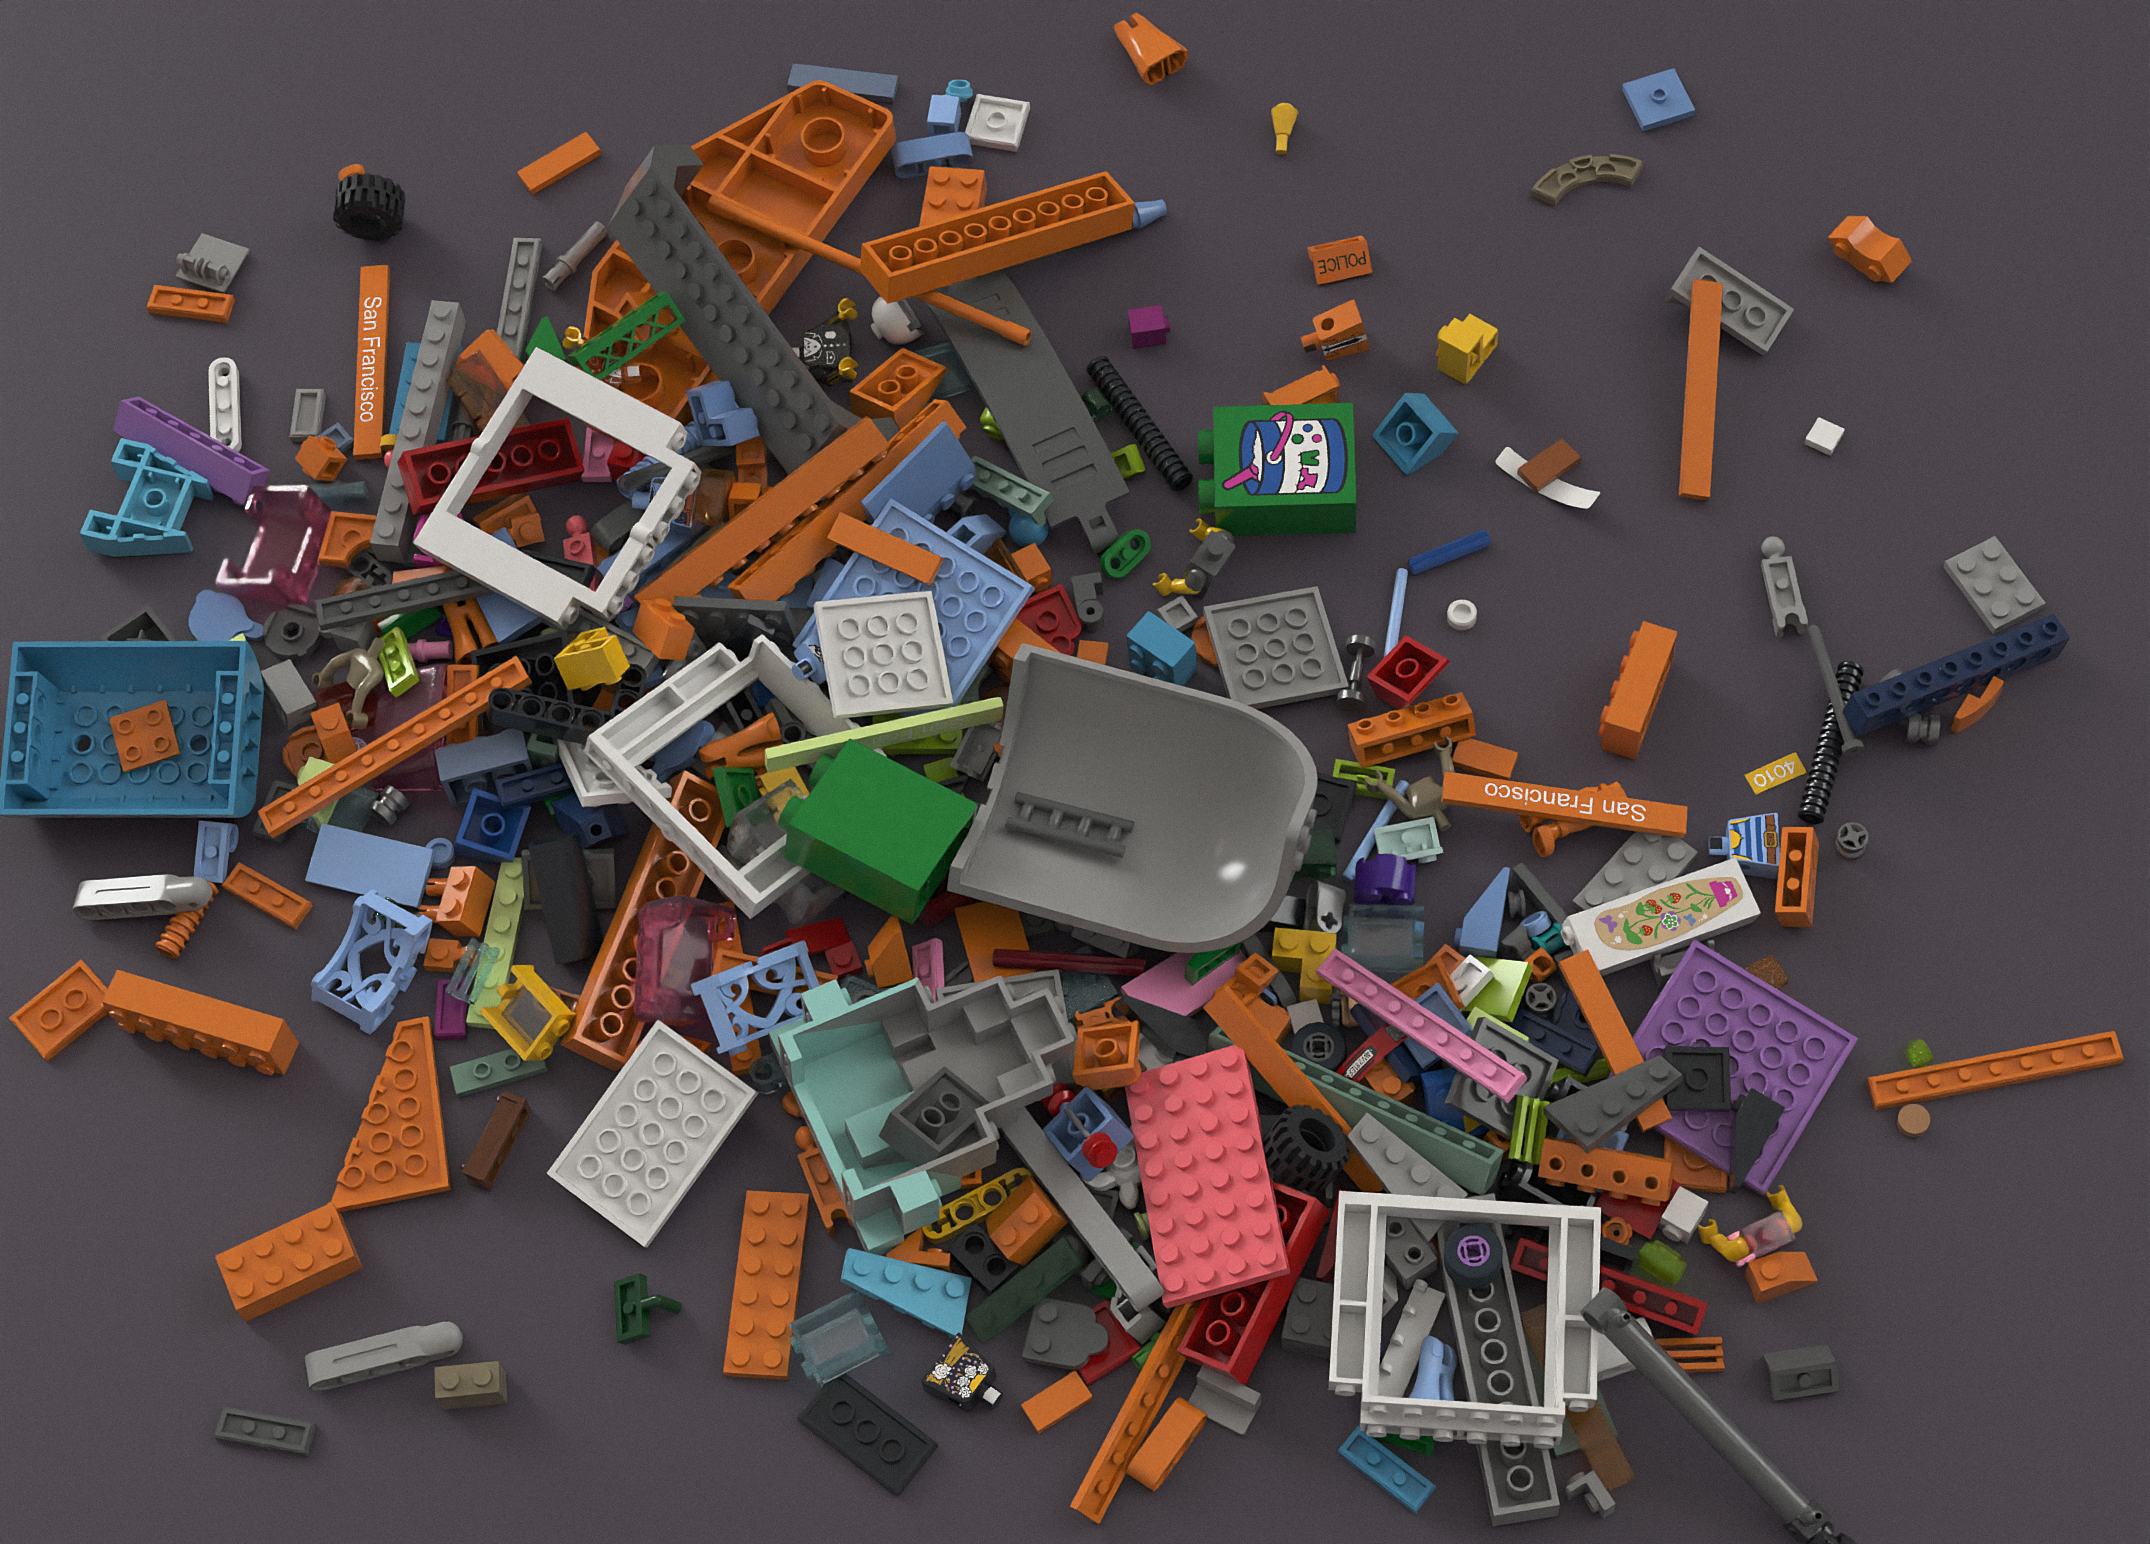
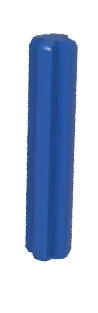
[1408,530,1491,574]

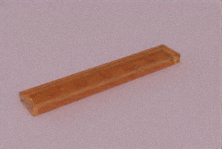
[1520,1302,1635,1491]

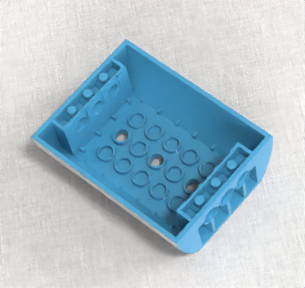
[0,641,264,818]

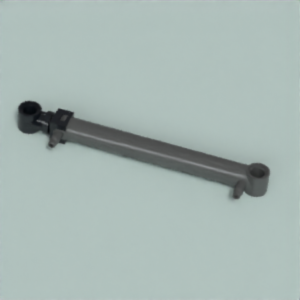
[1580,1287,1857,1544]

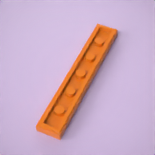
[1558,950,1672,1133]

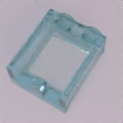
[1341,904,1425,973]
[789,1290,891,1388]

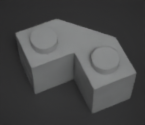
[1110,1245,1166,1345]

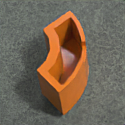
[1827,216,1912,283]

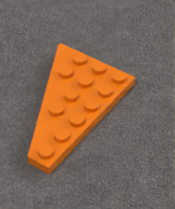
[328,1016,451,1212]

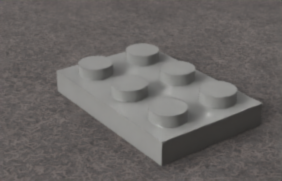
[1943,536,2046,635]

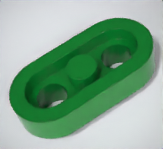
[1100,529,1151,578]

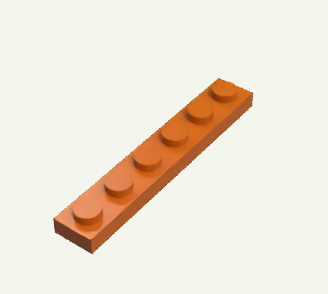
[704,901,765,1076]

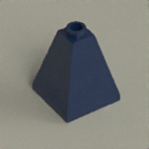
[550,792,629,849]

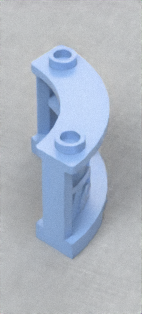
[311,889,433,1035]
[690,940,820,1056]

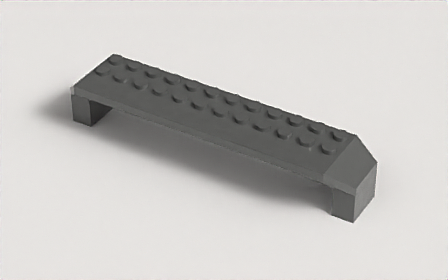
[608,144,900,475]

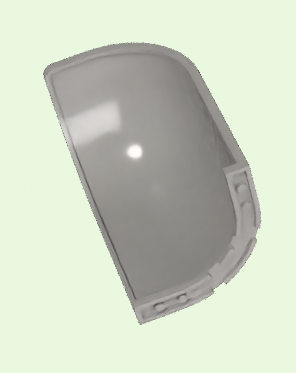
[947,643,1318,953]

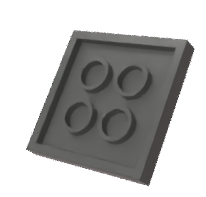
[1444,1017,1559,1146]

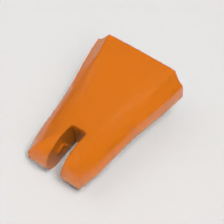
[1113,12,1189,86]
[455,329,524,397]

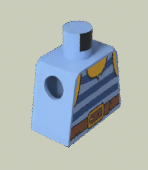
[1708,813,1780,879]

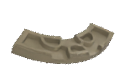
[1530,154,1644,206]

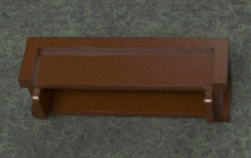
[461,1091,532,1192]

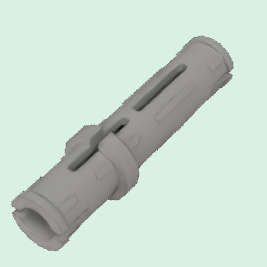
[542,221,608,291]

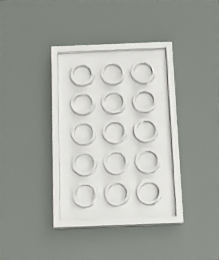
[547,1020,758,1248]

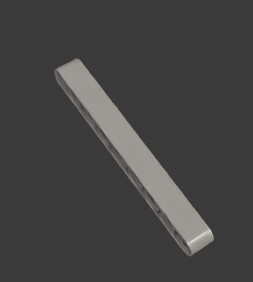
[998,1107,1165,1312]

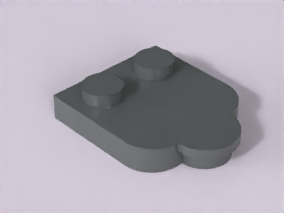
[1022,1297,1109,1370]

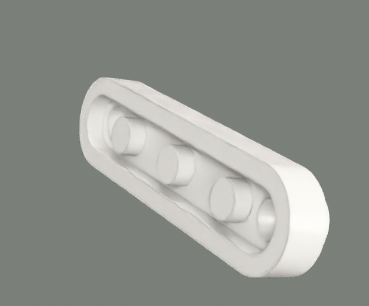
[209,357,242,452]

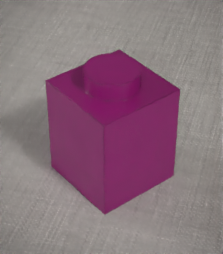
[1128,305,1171,349]

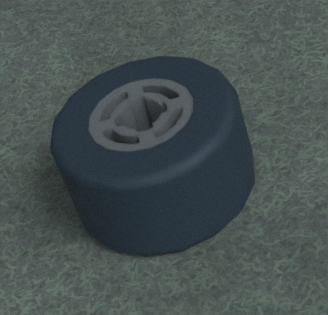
[1290,1022,1347,1072]

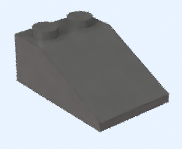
[879,1066,990,1167]

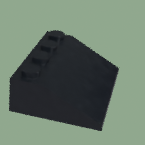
[471,630,584,737]

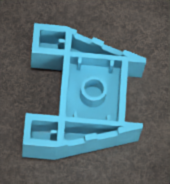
[80,438,215,557]

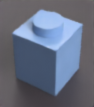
[927,95,961,137]

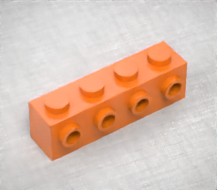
[1347,692,1476,768]
[1538,1136,1676,1206]

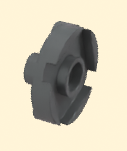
[263,604,323,661]

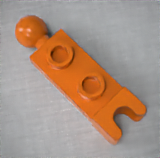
[795,1126,854,1236]

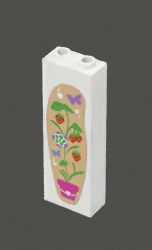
[1561,857,1761,976]

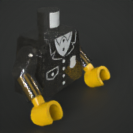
[792,298,858,387]

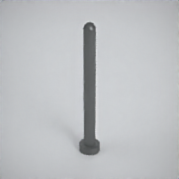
[1808,625,1864,757]

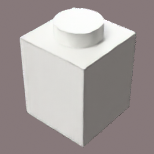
[1659,1186,1708,1244]

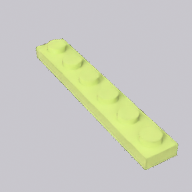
[466,857,524,1029]

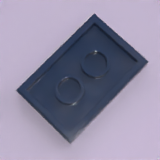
[1350,1003,1443,1083]

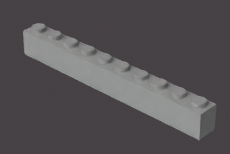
[370,300,466,563]

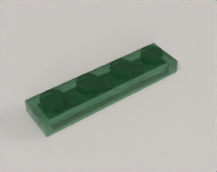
[965,1237,1085,1343]

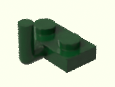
[614,1273,682,1345]

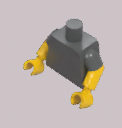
[1152,518,1236,599]

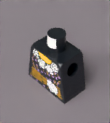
[921,1332,1003,1412]

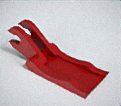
[760,917,851,961]

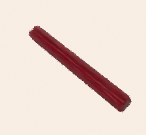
[992,948,1146,976]

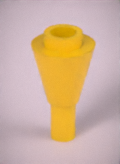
[1271,103,1298,155]

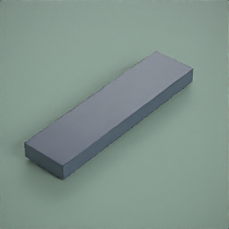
[787,63,899,103]

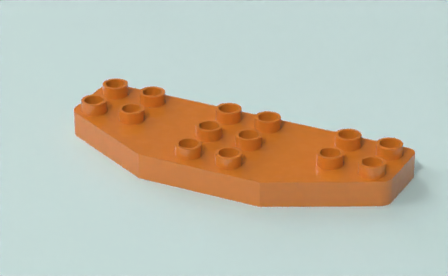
[579,80,896,441]

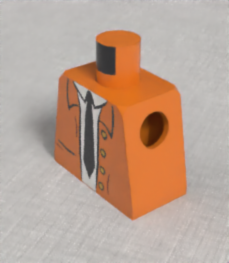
[1300,299,1371,360]

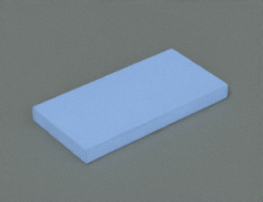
[305,823,436,909]

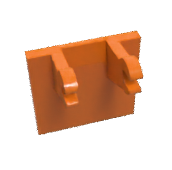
[109,700,181,773]

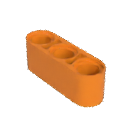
[1126,1397,1208,1492]

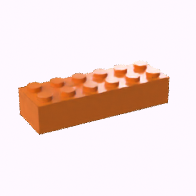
[102,970,299,1075]

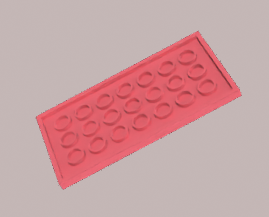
[1125,1045,1290,1308]

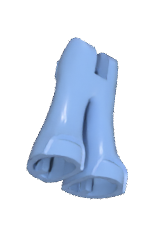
[1408,1336,1457,1401]

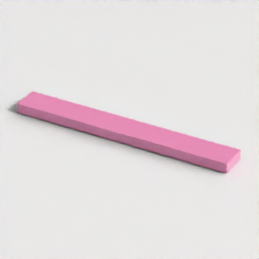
[1316,948,1527,1104]

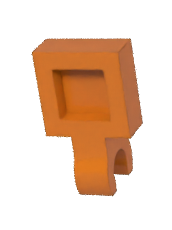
[491,511,545,547]
[423,938,480,973]

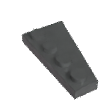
[1543,1055,1682,1154]

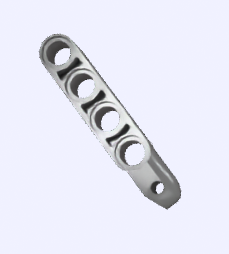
[72,874,212,920]
[305,1321,463,1391]

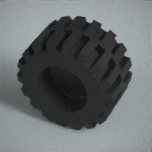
[333,173,406,241]
[1263,1104,1350,1192]

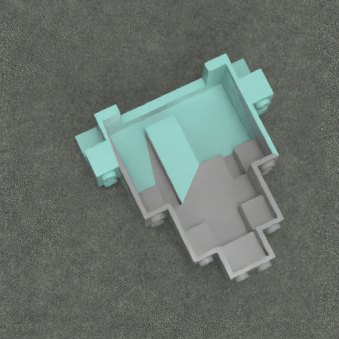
[769,975,1078,1256]

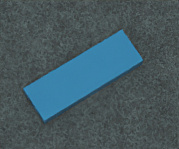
[1337,1426,1436,1514]

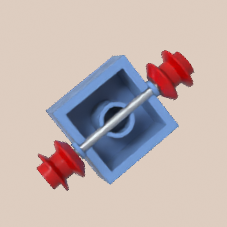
[1042,1083,1135,1181]

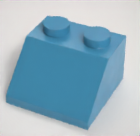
[1372,393,1459,475]

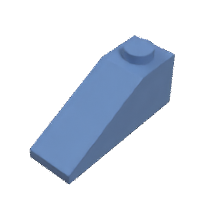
[1454,867,1510,959]

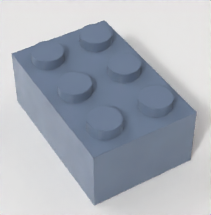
[434,729,535,807]

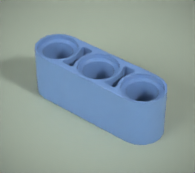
[891,132,974,179]

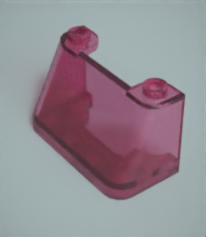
[371,664,448,791]

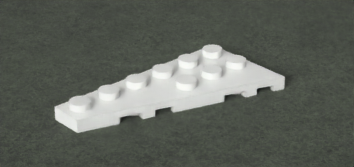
[552,721,672,807]

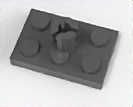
[522,848,616,910]

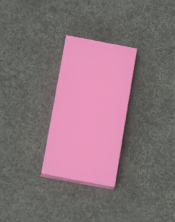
[1121,950,1247,1018]

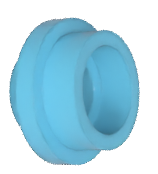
[946,80,973,102]

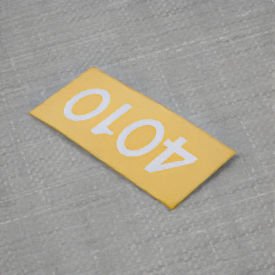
[1744,752,1807,795]

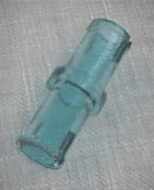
[308,480,369,503]

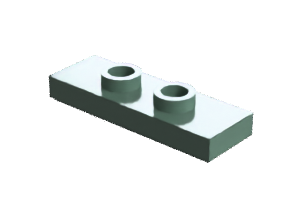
[450,1048,548,1098]

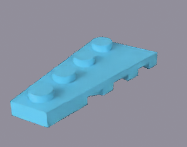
[840,1248,972,1339]

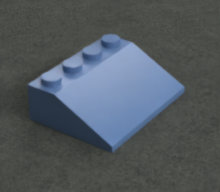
[861,420,976,526]

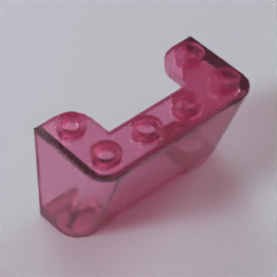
[215,485,333,606]
[634,895,736,1031]

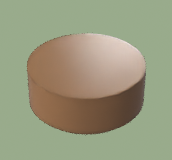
[1897,1104,1930,1138]

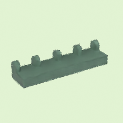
[968,456,1054,526]

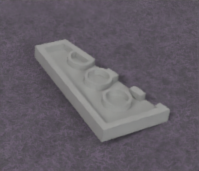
[1347,1113,1468,1244]

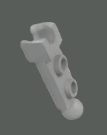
[1761,536,1808,638]

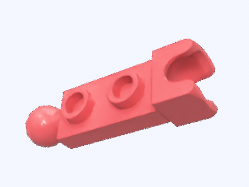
[563,515,600,610]

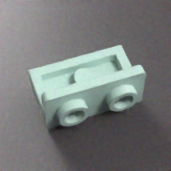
[1373,817,1443,864]

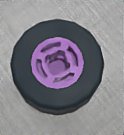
[1444,1224,1503,1288]

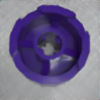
[1354,854,1416,918]

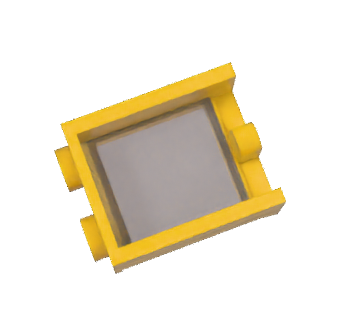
[479,965,577,1061]

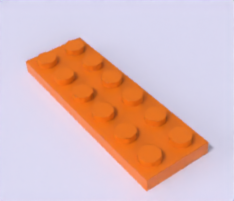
[723,1190,811,1380]

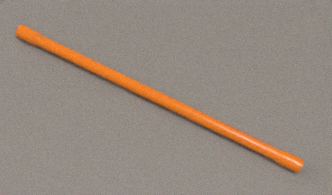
[707,195,1032,346]

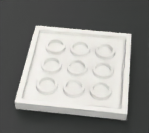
[813,591,953,719]

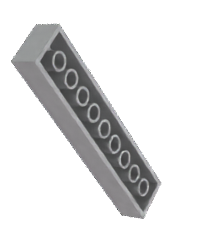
[1434,1193,1560,1527]

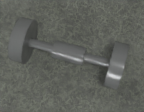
[1336,635,1376,712]

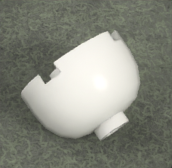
[871,296,924,345]

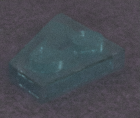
[1062,944,1118,1023]

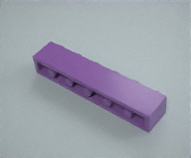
[113,397,270,506]

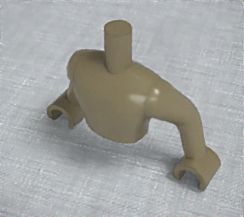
[312,638,385,730]
[1365,736,1455,832]

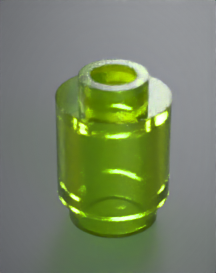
[1638,1239,1688,1285]

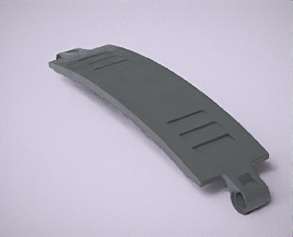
[927,269,1130,554]

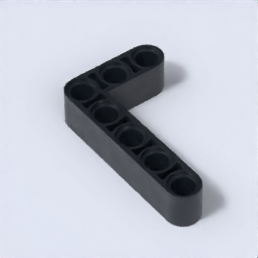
[487,664,647,745]

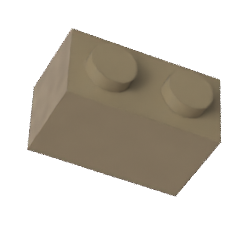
[435,1361,507,1410]

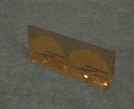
[446,349,531,433]

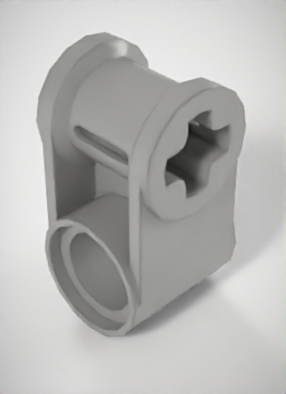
[1303,880,1346,933]

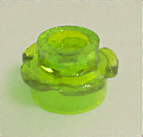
[1905,1038,1934,1067]

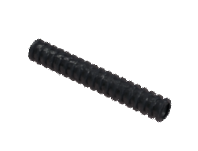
[1086,356,1193,491]
[1797,661,1865,824]

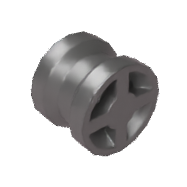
[1835,822,1869,860]
[1524,983,1557,1020]

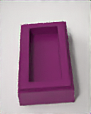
[434,978,470,1040]

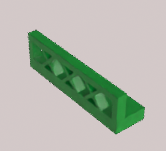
[568,292,686,380]

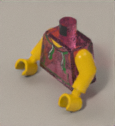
[1697,1185,1802,1267]

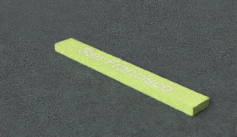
[765,697,1004,773]

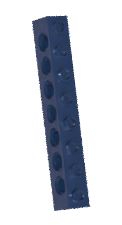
[1842,614,2070,736]

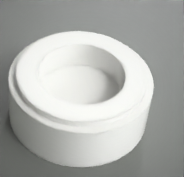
[1447,600,1477,630]

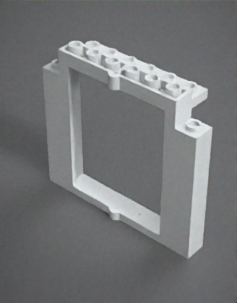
[413,347,702,630]
[584,634,887,919]
[1328,1191,1601,1449]

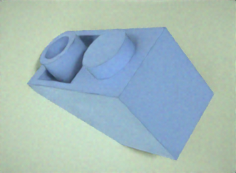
[946,514,1007,555]

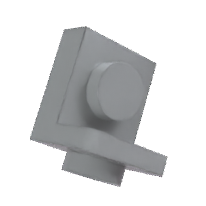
[1565,1470,1616,1519]

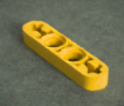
[922,1168,1034,1244]

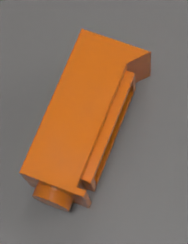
[1262,365,1340,405]

